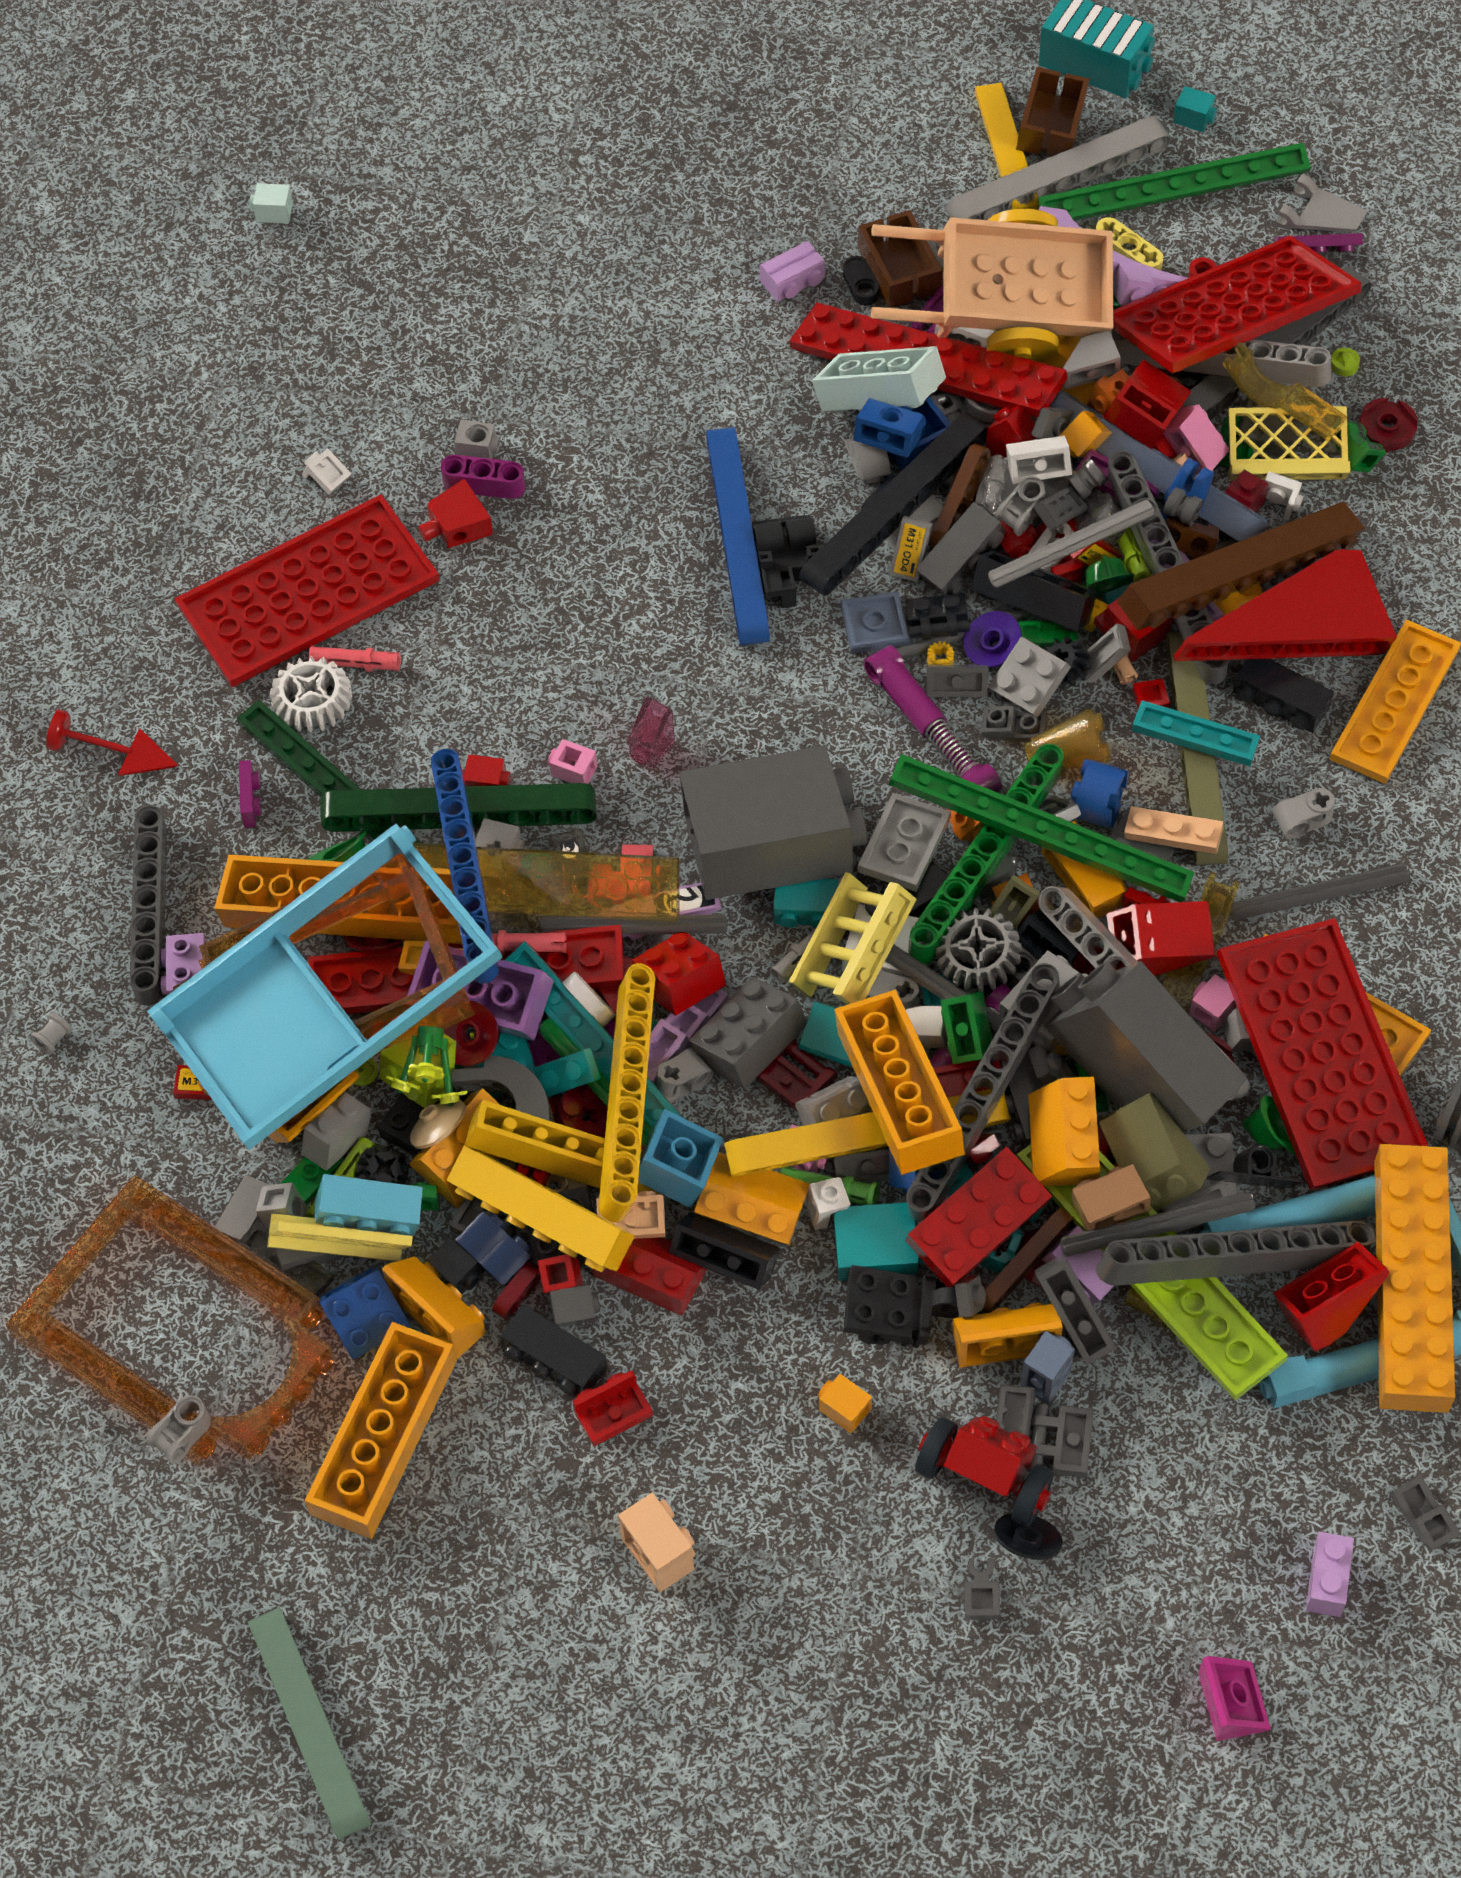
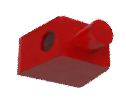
[418,479,493,548]

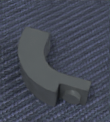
[451,1055,554,1122]

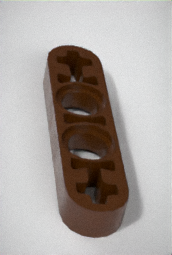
[929,444,991,551]
[982,1207,1075,1313]

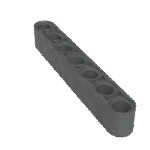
[130,805,167,1006]

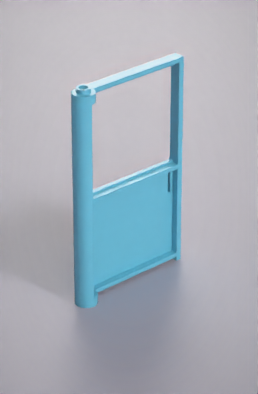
[147,824,503,1150]

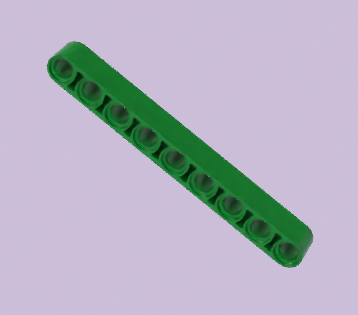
[908,744,1064,964]

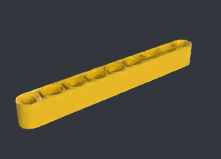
[599,963,655,1222]
[724,1089,1011,1177]

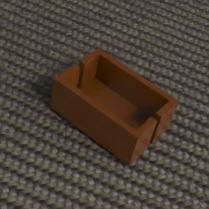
[1016,67,1090,157]
[858,210,942,308]

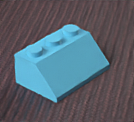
[314,1174,423,1236]

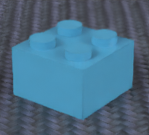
[638,1109,724,1207]

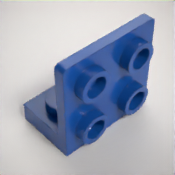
[319,1264,410,1359]

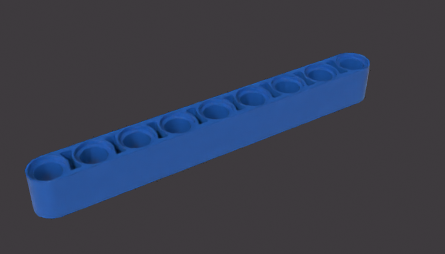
[706,427,770,646]
[431,749,499,983]

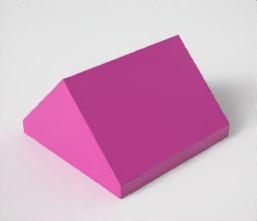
[1198,1656,1271,1741]

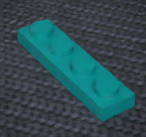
[1132,700,1260,767]

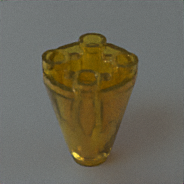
[1024,708,1112,769]

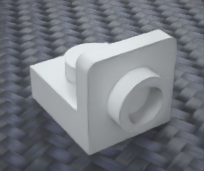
[302,448,351,495]
[1265,471,1304,521]
[805,1177,850,1230]

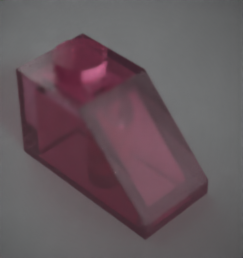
[628,696,675,769]

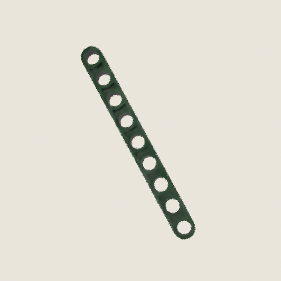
[320,783,597,832]

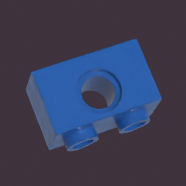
[853,398,924,458]

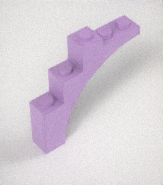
[1039,206,1188,306]

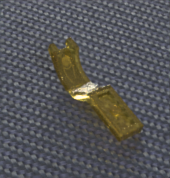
[1223,342,1347,441]
[1163,872,1241,1011]

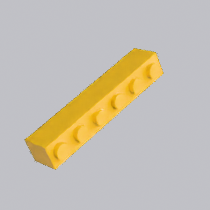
[465,1099,659,1195]
[446,1145,635,1272]

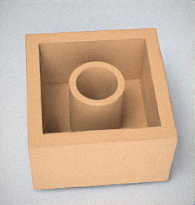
[618,1492,696,1592]

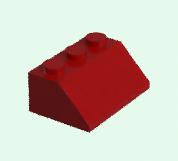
[592,1237,707,1316]

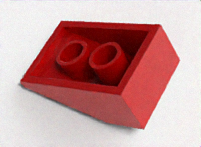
[1273,1242,1390,1352]

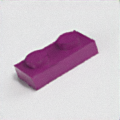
[239,760,262,828]

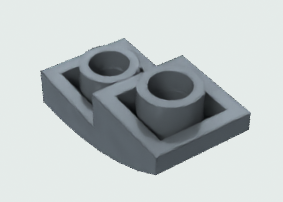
[981,706,1048,744]

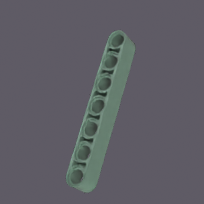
[247,1607,371,1840]

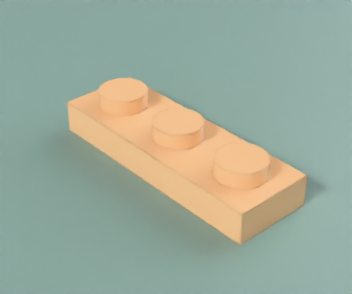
[1124,806,1224,854]

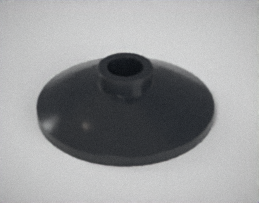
[994,1513,1063,1560]

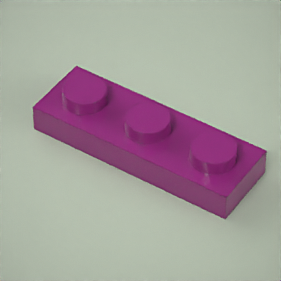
[1274,233,1363,252]

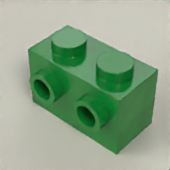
[940,992,992,1064]

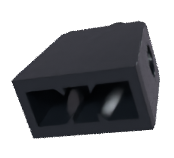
[1017,903,1083,963]

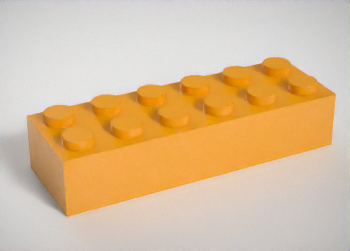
[834,989,965,1175]
[304,1322,457,1539]

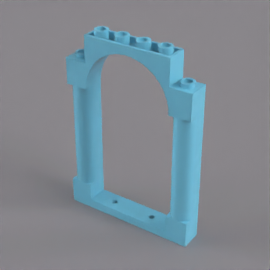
[1200,1175,1461,1408]

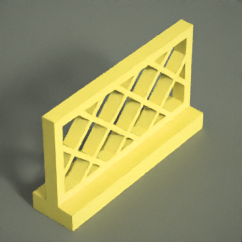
[1228,406,1350,481]
[267,1213,413,1262]

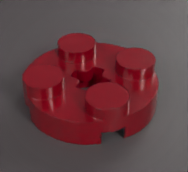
[1358,398,1418,453]
[555,1085,608,1138]

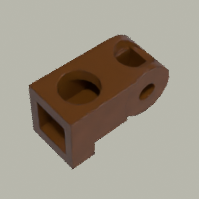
[1165,516,1219,558]

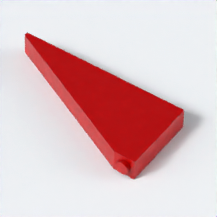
[1173,549,1397,661]

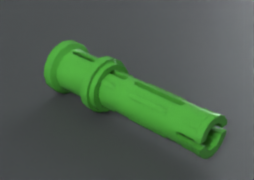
[781,1167,881,1205]

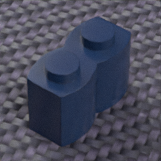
[455,1211,532,1288]

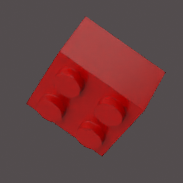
[632,932,726,1016]

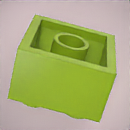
[379,1019,456,1108]

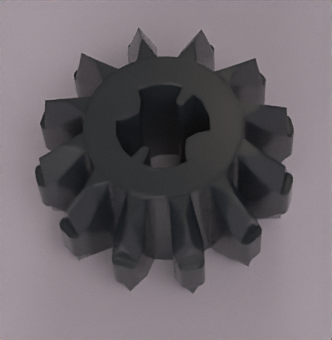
[1044,636,1091,689]

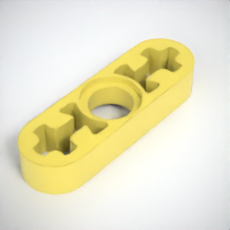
[1096,217,1163,270]

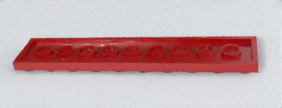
[789,302,1068,418]
[308,924,625,1014]

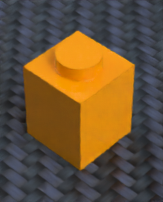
[1059,411,1112,458]
[818,1374,872,1434]

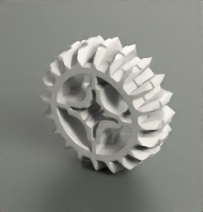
[270,656,352,733]

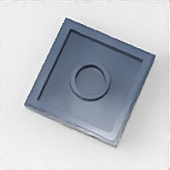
[840,591,910,654]

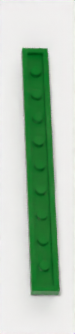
[1036,142,1311,221]
[888,754,1195,902]

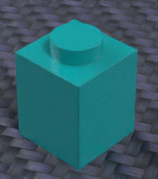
[1173,86,1218,133]

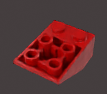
[1103,359,1192,450]
[1106,901,1216,976]

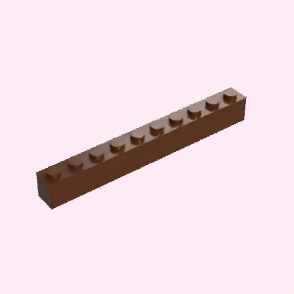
[1117,501,1365,630]

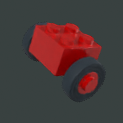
[915,1416,1054,1527]

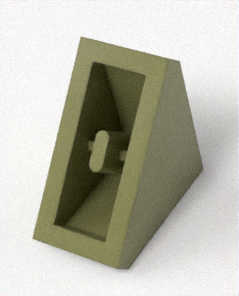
[990,875,1040,931]

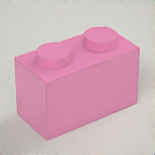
[1163,405,1229,474]

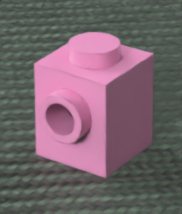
[1189,974,1237,1032]

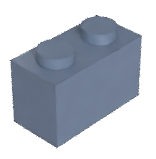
[1020,1331,1075,1405]

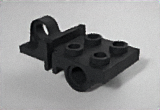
[752,514,819,609]
[843,1265,959,1348]

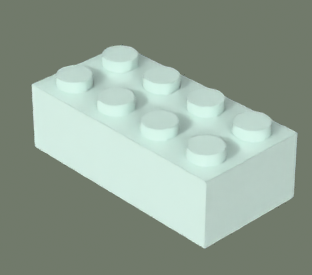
[812,346,946,413]

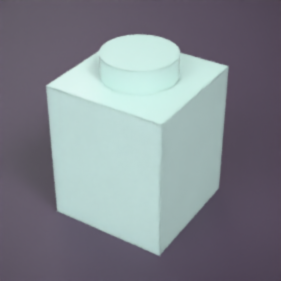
[249,183,293,224]

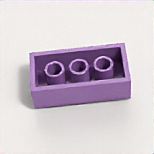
[406,941,554,1041]

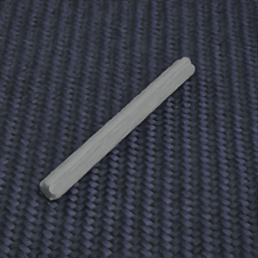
[988,500,1154,588]

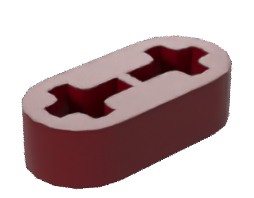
[492,1261,541,1321]

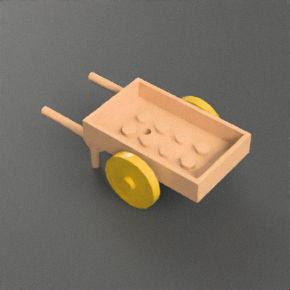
[871,209,1113,362]

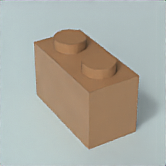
[1072,1164,1150,1231]

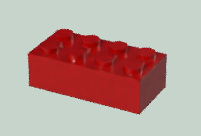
[905,1146,1052,1287]

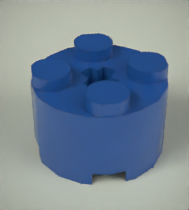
[1071,758,1129,829]

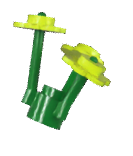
[385,1026,467,1106]

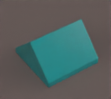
[799,1001,853,1068]

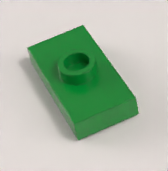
[1018,620,1078,649]
[280,1157,345,1206]

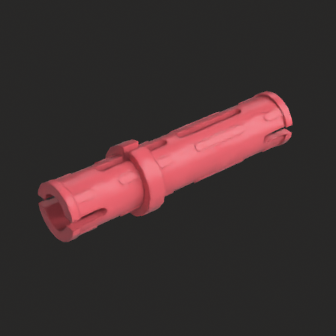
[309,646,401,672]
[493,930,567,955]

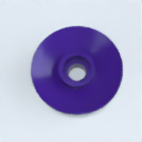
[963,611,1022,668]

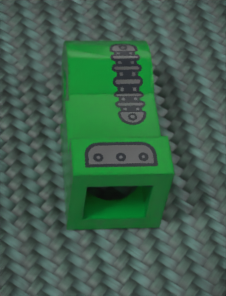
[1331,420,1387,473]

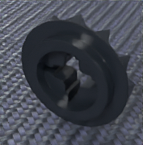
[357,1143,409,1185]

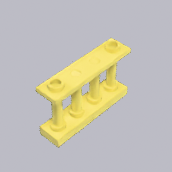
[789,872,917,1005]

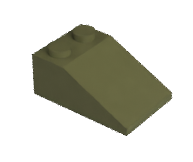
[1099,1092,1210,1211]

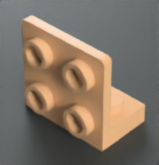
[596,1191,666,1239]

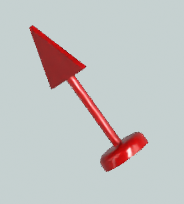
[46,709,178,776]

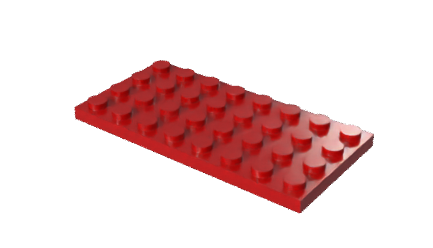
[1113,235,1361,374]
[174,494,440,688]
[1216,918,1429,1191]

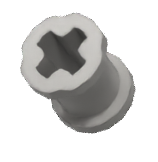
[30,1012,72,1055]

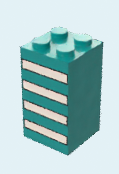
[1039,0,1156,99]

